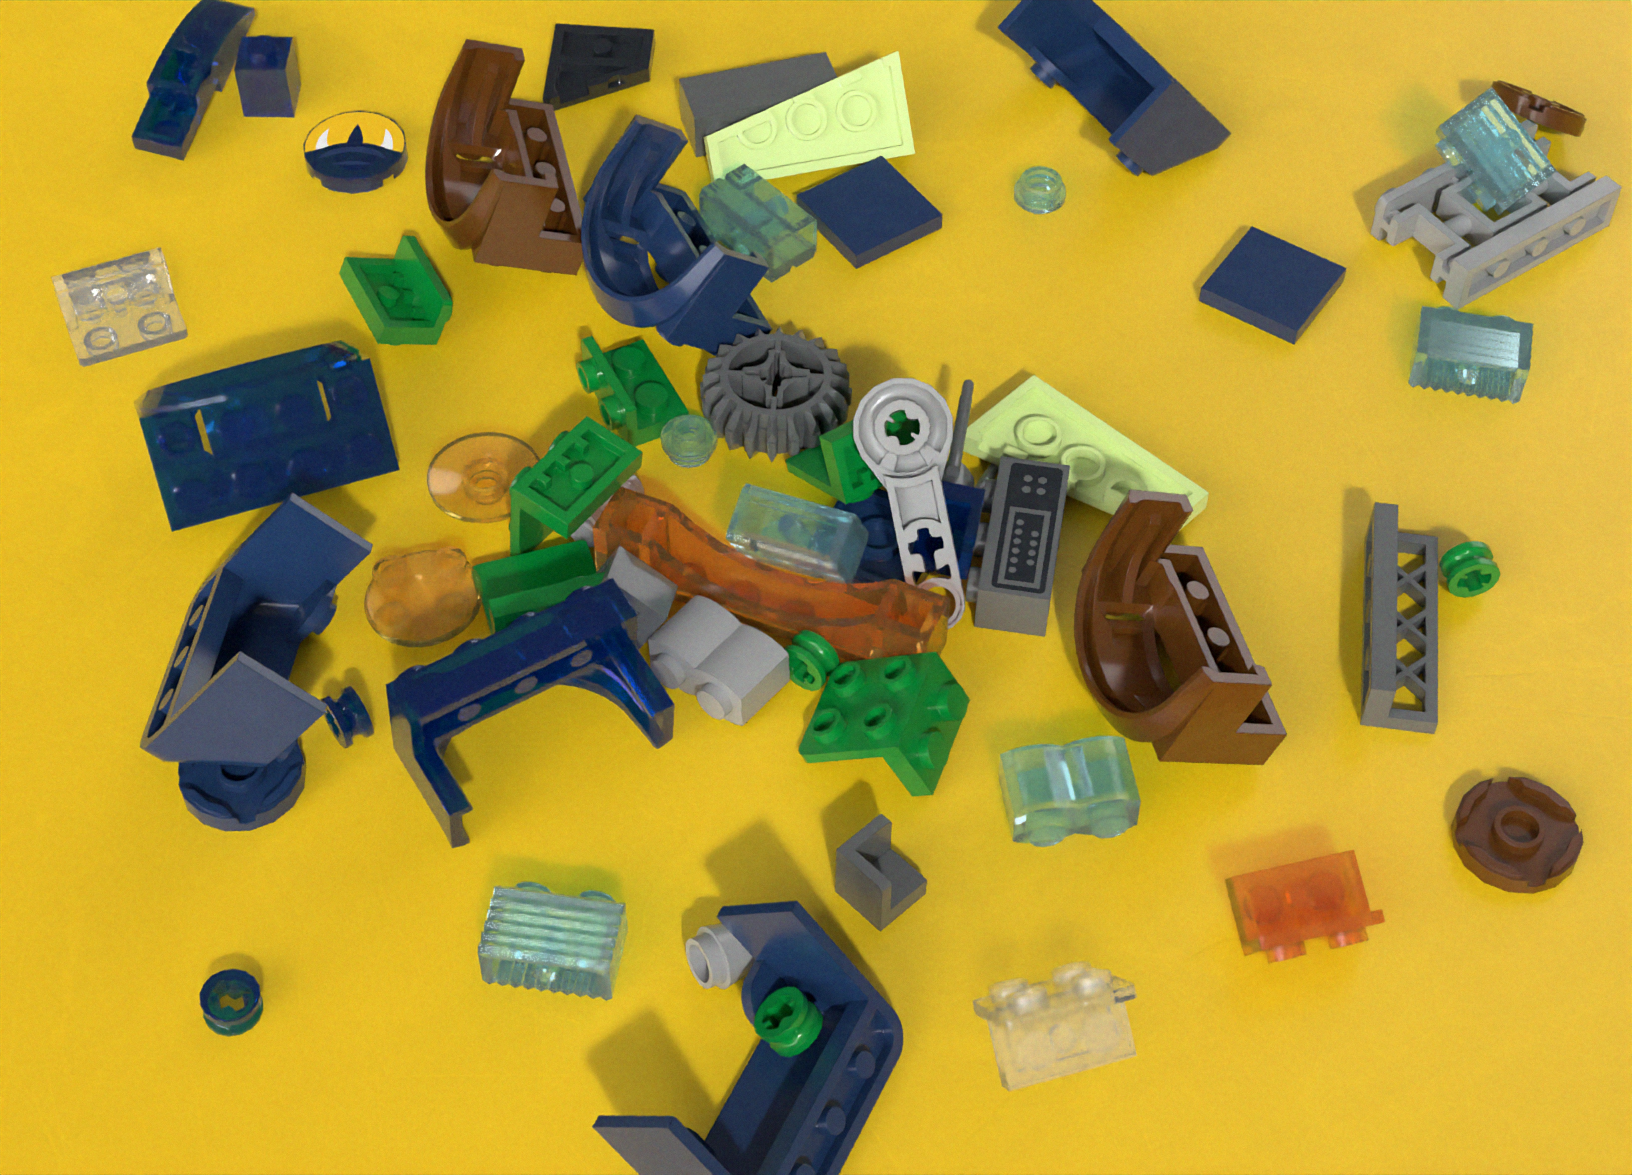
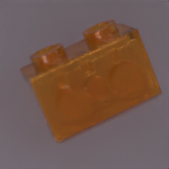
[1225,850,1385,964]

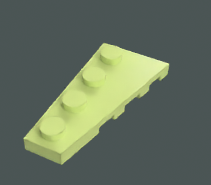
[704,51,915,189]
[963,375,1209,531]

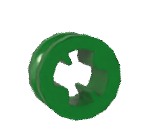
[1439,541,1500,598]
[784,630,840,691]
[754,987,823,1057]

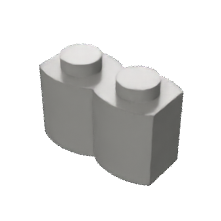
[648,595,790,726]

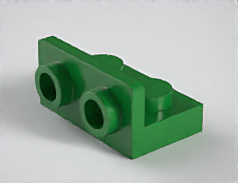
[576,336,690,447]

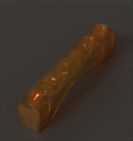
[592,487,950,661]

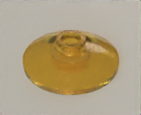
[427,432,540,523]

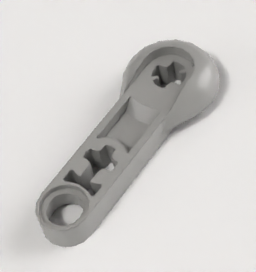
[853,378,965,631]

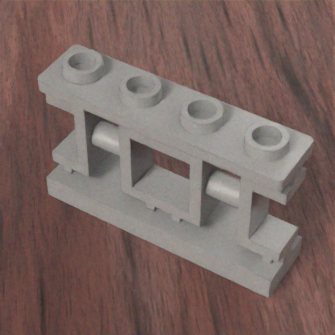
[1370,119,1622,310]

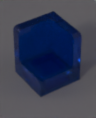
[912,481,986,580]

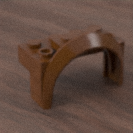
[425,39,583,275]
[1074,490,1287,765]

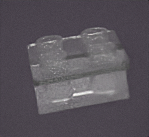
[51,247,188,367]
[972,961,1137,1091]

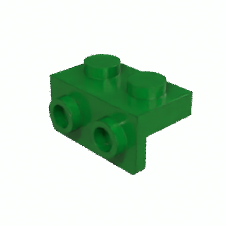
[339,235,453,346]

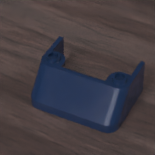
[998,0,1232,177]
[140,493,373,768]
[592,901,903,1175]

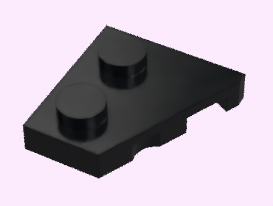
[543,23,656,111]

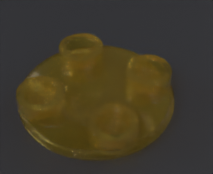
[364,546,483,647]

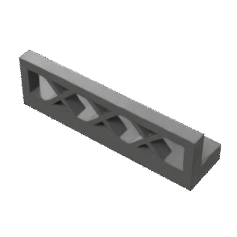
[1360,502,1438,734]

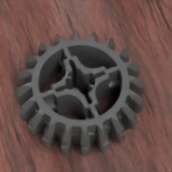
[700,326,852,462]

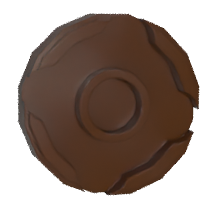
[1485,80,1587,137]
[1451,777,1584,894]

